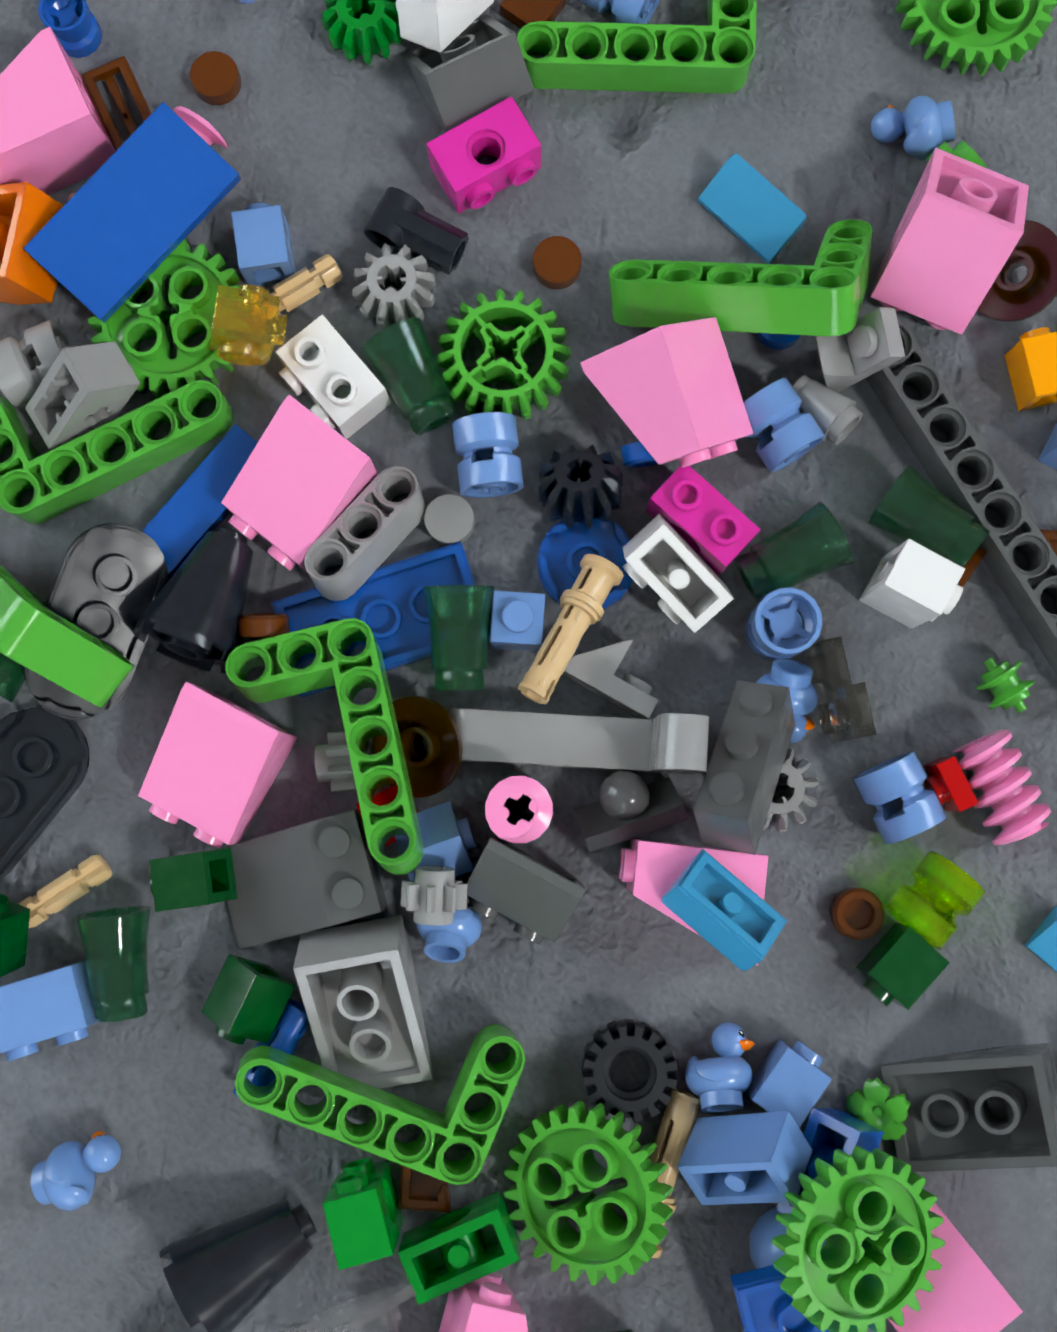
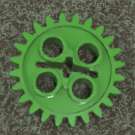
[896,0,1057,76]
[88,239,252,398]
[504,1101,673,1285]
[772,1146,945,1332]

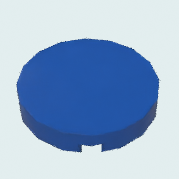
[537,518,633,610]

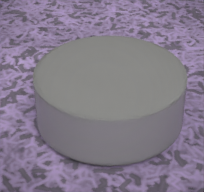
[424,494,475,546]

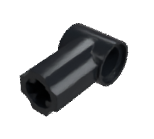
[364,187,469,275]

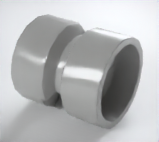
[0,319,70,407]

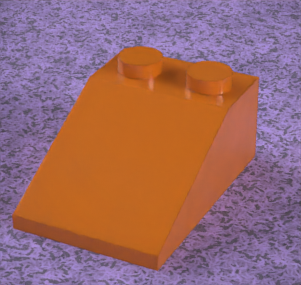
[0,182,64,305]

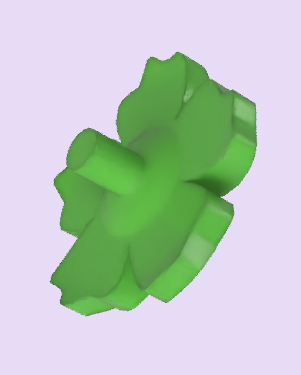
[846,1077,911,1140]

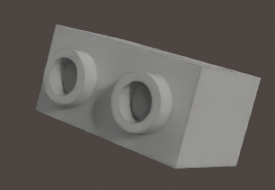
[25,341,140,450]

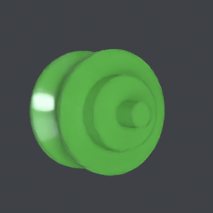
[976,657,1035,713]

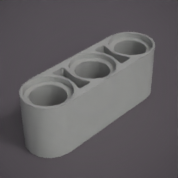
[304,466,426,601]

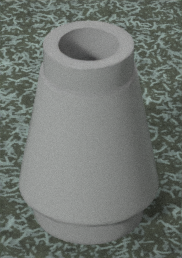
[793,375,863,445]

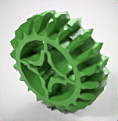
[437,288,571,420]

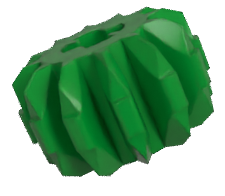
[322,0,402,65]

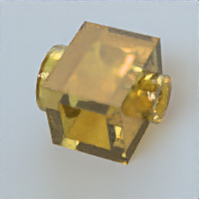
[209,284,287,366]

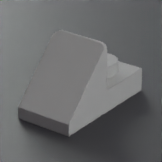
[815,307,906,392]
[562,639,659,719]

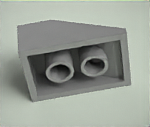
[293,915,433,1089]

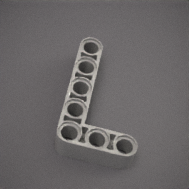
[448,709,709,774]

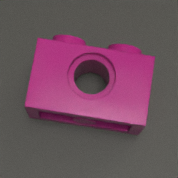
[426,96,541,214]
[645,466,761,577]

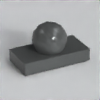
[574,770,687,853]

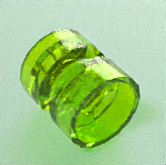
[885,851,986,951]

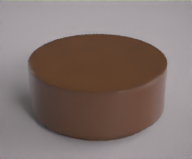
[190,51,241,105]
[533,236,582,289]
[238,613,290,637]
[829,887,885,940]

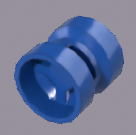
[38,0,102,58]

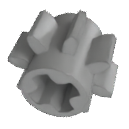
[315,731,371,793]
[401,866,468,926]

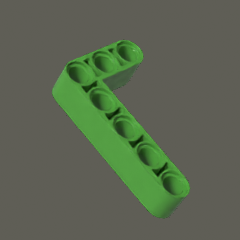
[517,0,757,94]
[609,219,873,336]
[0,380,234,524]
[0,565,134,708]
[225,618,424,875]
[235,1024,525,1185]

